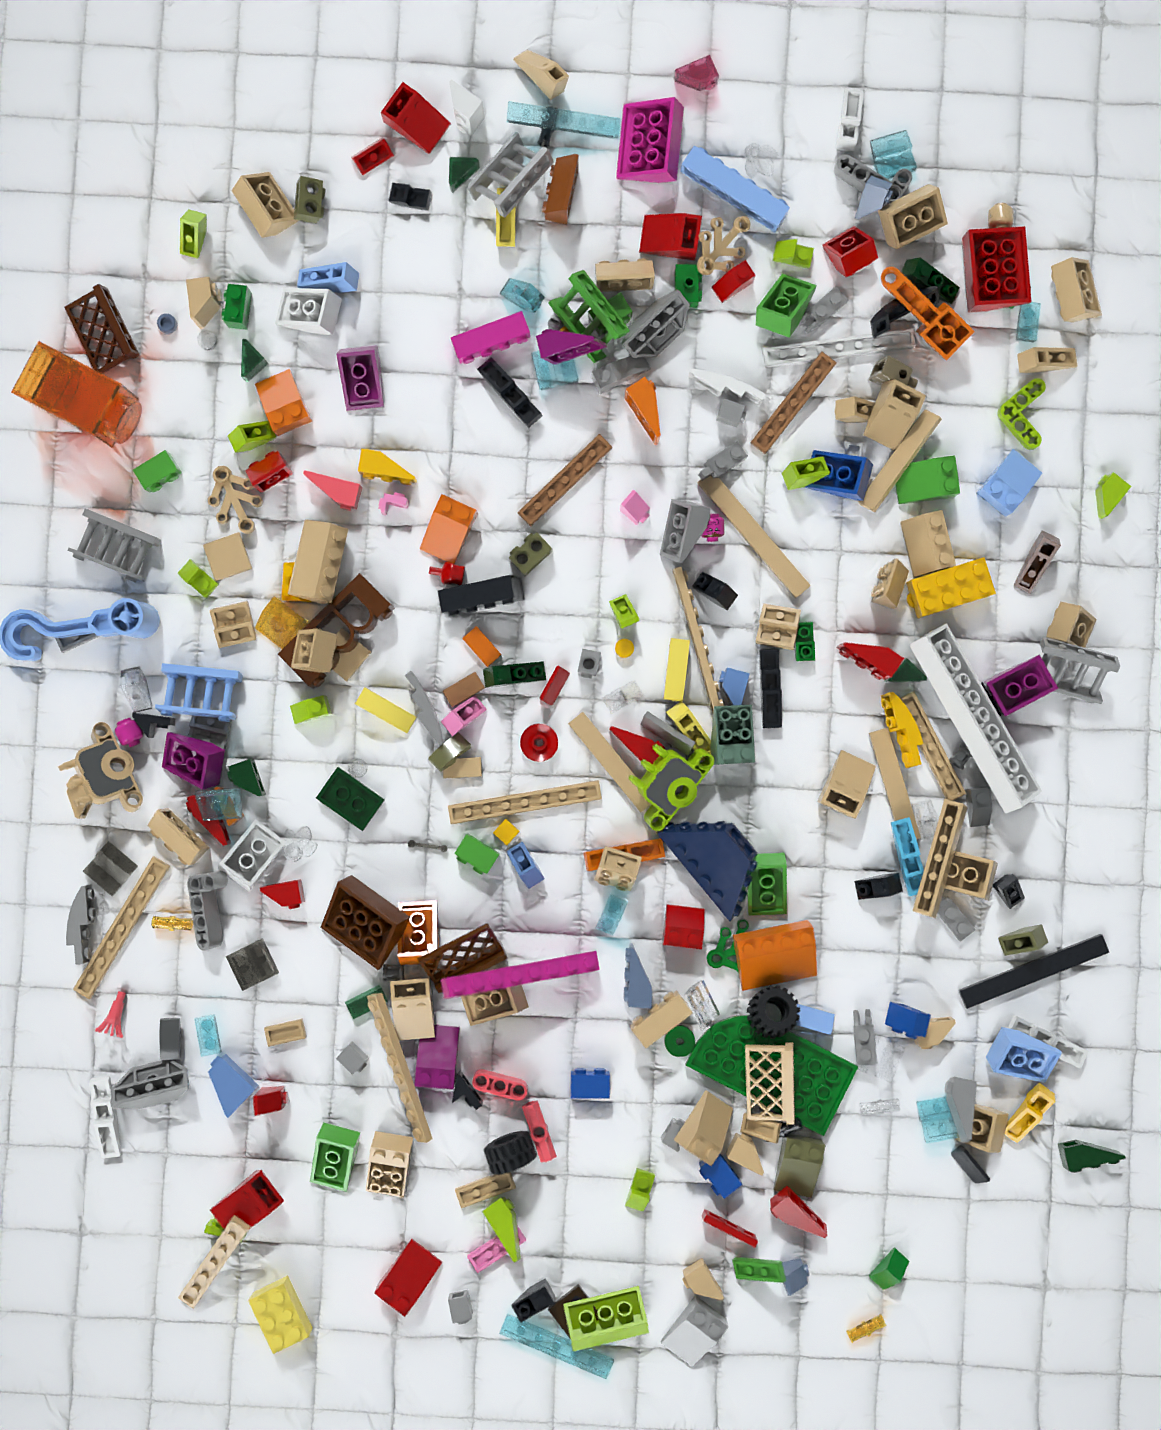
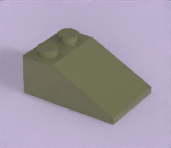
[773,1133,826,1198]

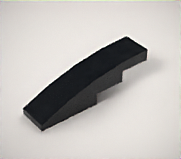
[477,357,543,428]
[759,648,782,728]

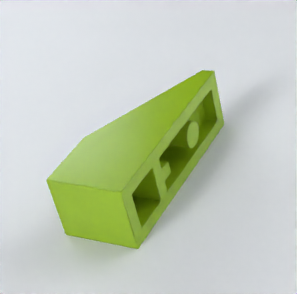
[482,1197,521,1263]

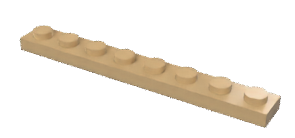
[673,567,724,713]
[367,993,433,1143]

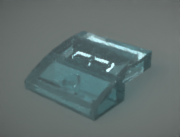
[870,130,917,179]
[531,351,579,390]
[916,1096,960,1144]

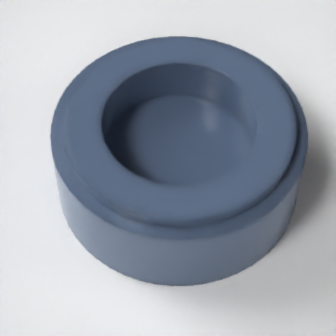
[157,313,177,334]

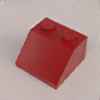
[822,226,878,277]
[245,451,294,493]
[662,904,705,950]

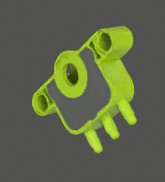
[628,744,714,831]

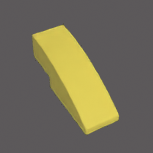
[496,188,516,247]
[663,638,690,702]
[355,687,417,733]

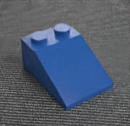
[805,450,873,501]

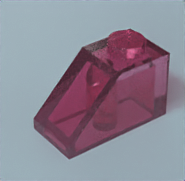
[674,55,719,91]

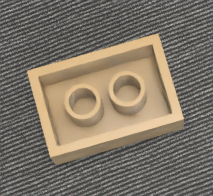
[878,184,948,249]

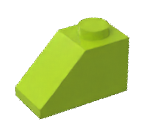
[180,209,207,259]
[228,420,277,453]
[781,456,830,490]
[1095,472,1132,519]
[290,695,332,724]

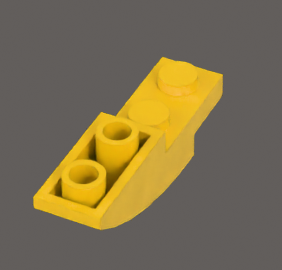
[881,692,924,768]

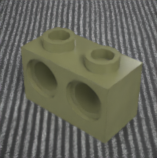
[294,176,326,224]
[509,532,553,577]

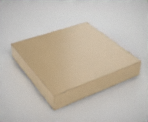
[203,532,253,581]
[332,628,372,681]

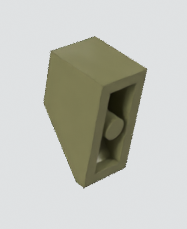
[998,924,1048,956]

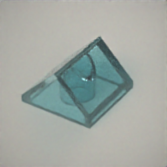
[194,788,242,821]

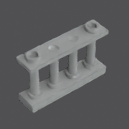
[467,132,554,217]
[67,508,161,583]
[1040,636,1121,704]

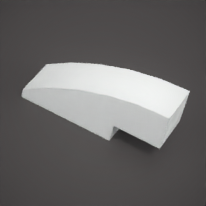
[835,88,864,152]

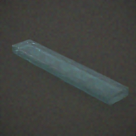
[506,101,620,139]
[499,1313,614,1380]

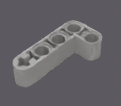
[834,154,912,206]
[187,871,228,951]

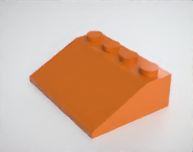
[732,920,817,991]

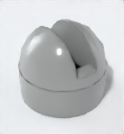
[548,316,563,331]

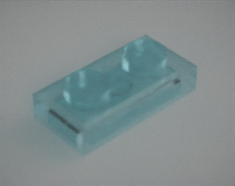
[1015,302,1041,342]
[194,1014,222,1057]

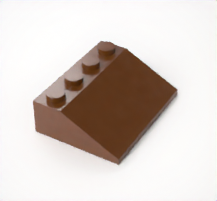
[320,875,410,970]

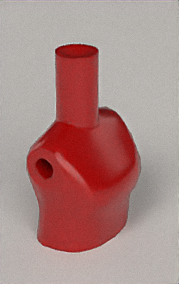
[429,562,465,585]

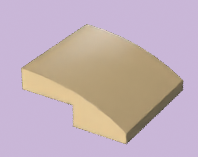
[209,600,256,648]
[756,603,801,650]

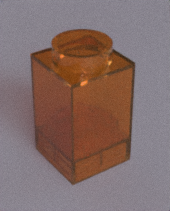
[11,341,142,448]

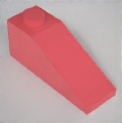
[303,470,362,511]

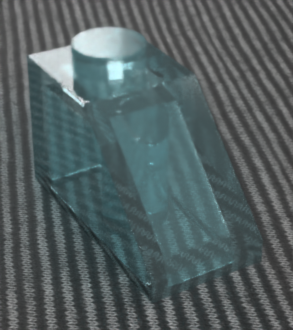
[499,278,545,313]

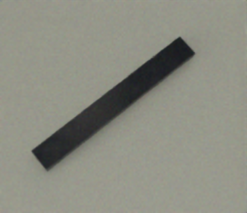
[958,934,1110,1009]

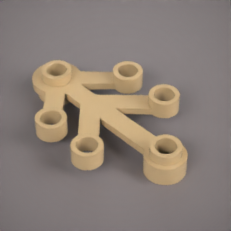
[697,216,751,275]
[208,466,263,534]

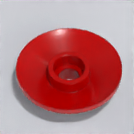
[520,723,558,762]

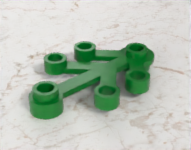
[706,919,769,973]

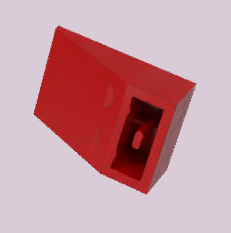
[380,82,451,154]
[639,213,702,261]
[836,642,904,680]
[209,1170,284,1230]

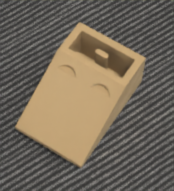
[863,379,926,451]
[871,558,909,609]
[817,750,876,819]
[390,978,435,1041]
[366,1131,413,1197]

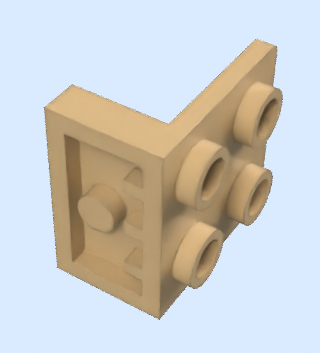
[594,846,642,891]

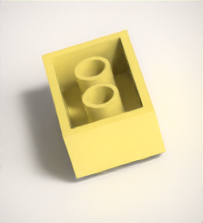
[248,1275,313,1354]

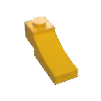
[1005,1082,1055,1143]

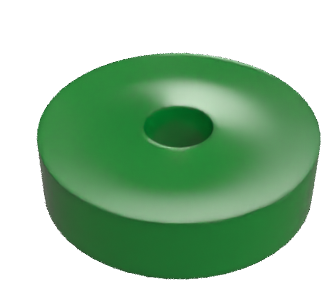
[664,1025,695,1057]

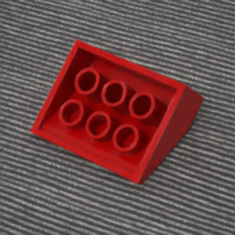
[962,226,1032,312]

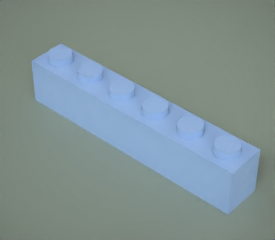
[681,145,790,233]

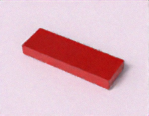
[701,1209,758,1248]

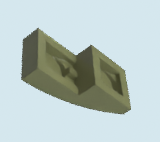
[428,732,471,772]

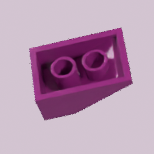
[536,329,607,365]
[336,345,384,411]
[984,654,1059,716]
[162,732,225,790]
[414,1025,460,1090]

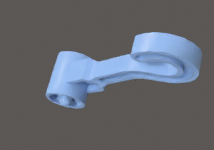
[0,598,160,661]

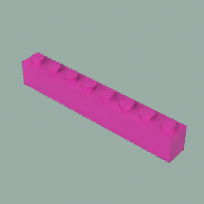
[441,951,600,999]

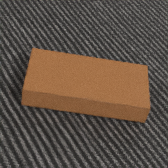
[443,672,485,708]

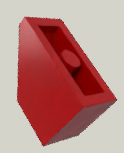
[712,260,756,303]
[259,879,305,909]
[253,1086,288,1116]

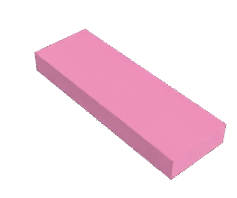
[467,1225,526,1273]

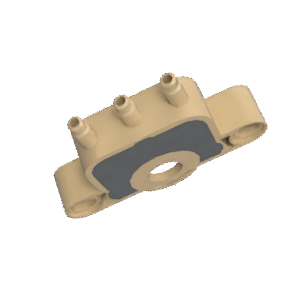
[58,722,143,812]

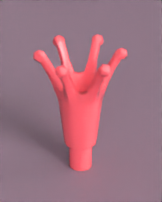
[95,991,126,1038]

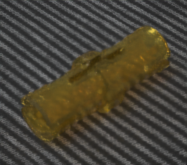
[151,916,193,931]
[846,1314,887,1343]

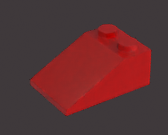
[374,1239,442,1317]

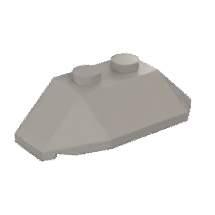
[621,289,690,358]
[111,1060,189,1109]

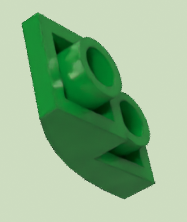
[794,622,816,662]

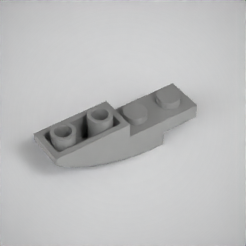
[66,884,96,965]

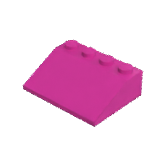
[616,97,684,183]

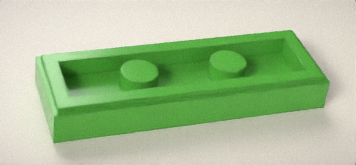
[732,1257,786,1283]

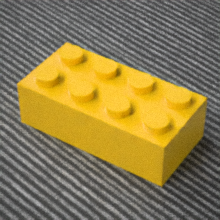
[906,557,996,619]

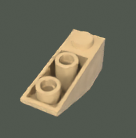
[513,50,569,100]

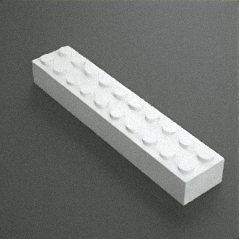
[909,623,1042,813]

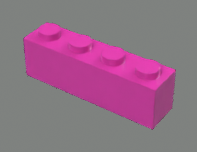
[450,311,531,364]

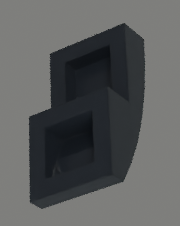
[388,183,432,211]

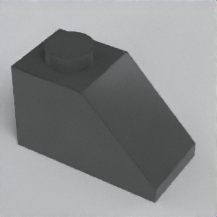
[965,787,992,827]

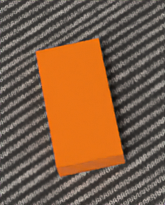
[462,626,502,667]

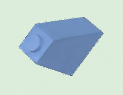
[208,1054,259,1118]

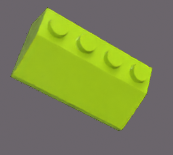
[563,1286,649,1352]

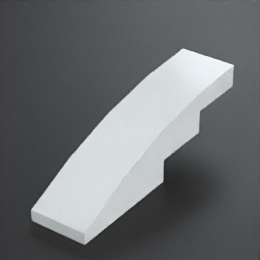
[688,369,766,405]
[1008,1015,1089,1069]
[89,1076,121,1159]

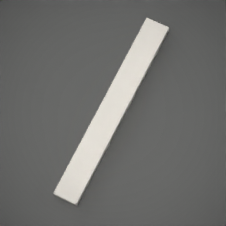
[762,328,916,368]

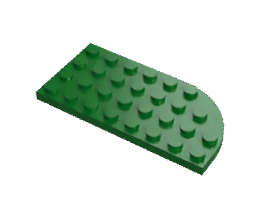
[685,1015,858,1136]

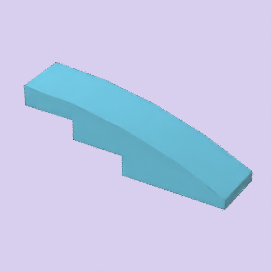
[890,817,924,896]

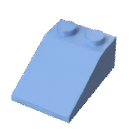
[976,449,1042,517]
[986,1027,1062,1083]

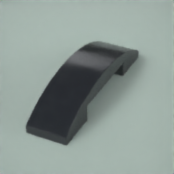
[870,286,939,338]

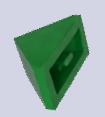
[869,1247,909,1290]

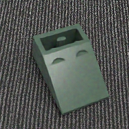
[710,705,755,765]

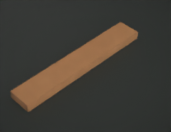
[750,352,837,454]
[517,434,613,527]

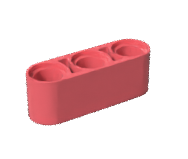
[472,1069,528,1101]

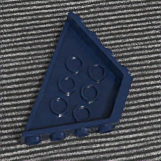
[656,821,758,922]

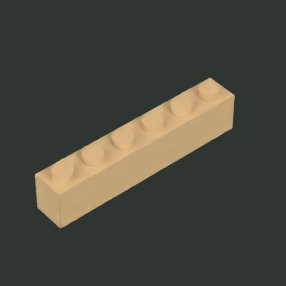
[913,799,968,919]

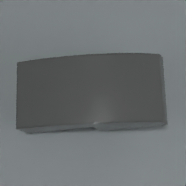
[159,1018,181,1060]

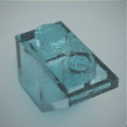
[595,893,628,936]

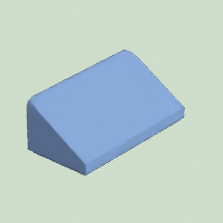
[796,1004,835,1035]

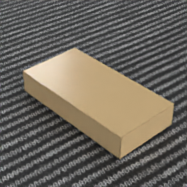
[443,757,482,778]
[264,1018,307,1047]
[740,1112,782,1144]

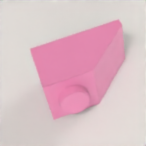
[620,489,650,525]
[440,695,487,736]

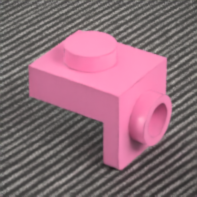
[379,492,409,515]

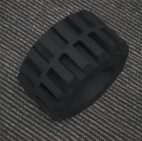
[747,985,800,1039]
[483,1131,537,1174]

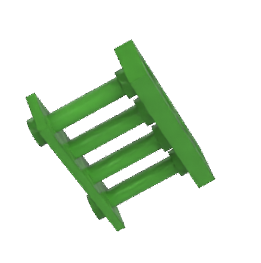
[548,269,630,363]

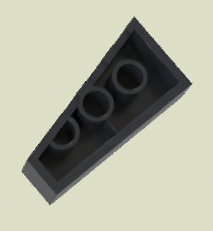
[437,575,525,617]

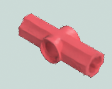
[522,1100,557,1162]

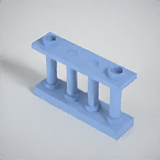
[155,663,243,722]

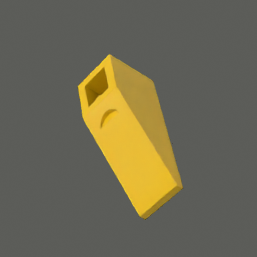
[358,448,417,485]

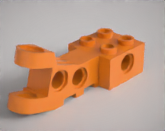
[881,266,975,361]

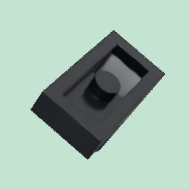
[132,712,176,738]
[993,874,1025,909]
[452,1070,483,1110]

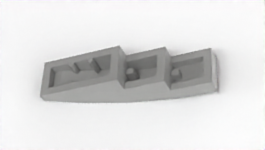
[404,671,444,746]

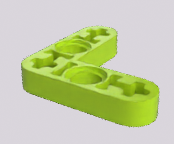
[997,378,1046,450]

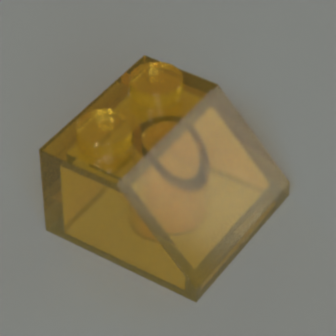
[255,596,309,649]

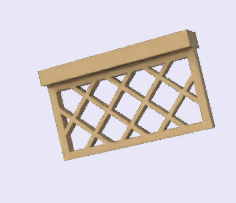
[745,1043,794,1124]

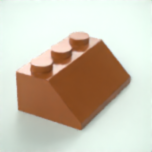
[542,154,579,225]

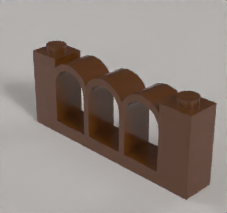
[278,573,395,689]

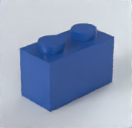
[885,1002,931,1039]
[571,1068,610,1099]
[699,1153,742,1199]

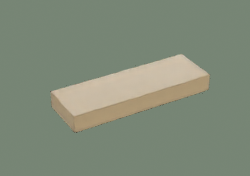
[455,1172,516,1209]

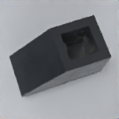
[692,571,738,611]
[854,873,903,900]
[511,1278,555,1323]

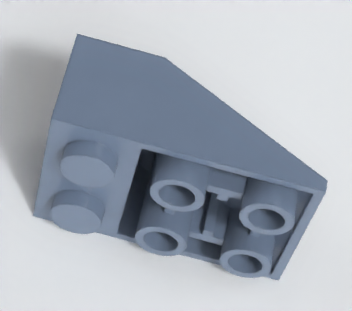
[623,943,652,1008]

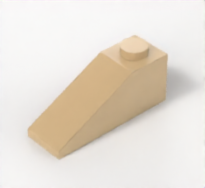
[1017,347,1078,373]

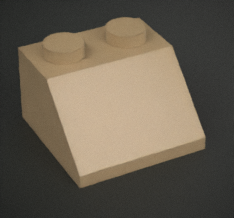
[186,277,222,329]
[1046,601,1097,648]
[291,629,337,673]
[955,1104,1009,1153]

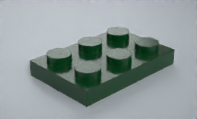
[316,767,385,831]

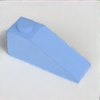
[297,262,359,293]

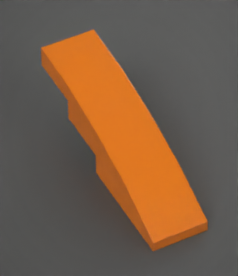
[583,838,665,871]

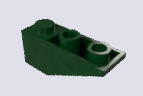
[901,257,960,305]
[483,661,546,688]
[1058,1139,1126,1173]

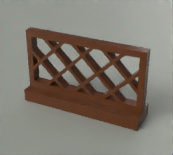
[64,284,140,375]
[417,923,508,993]

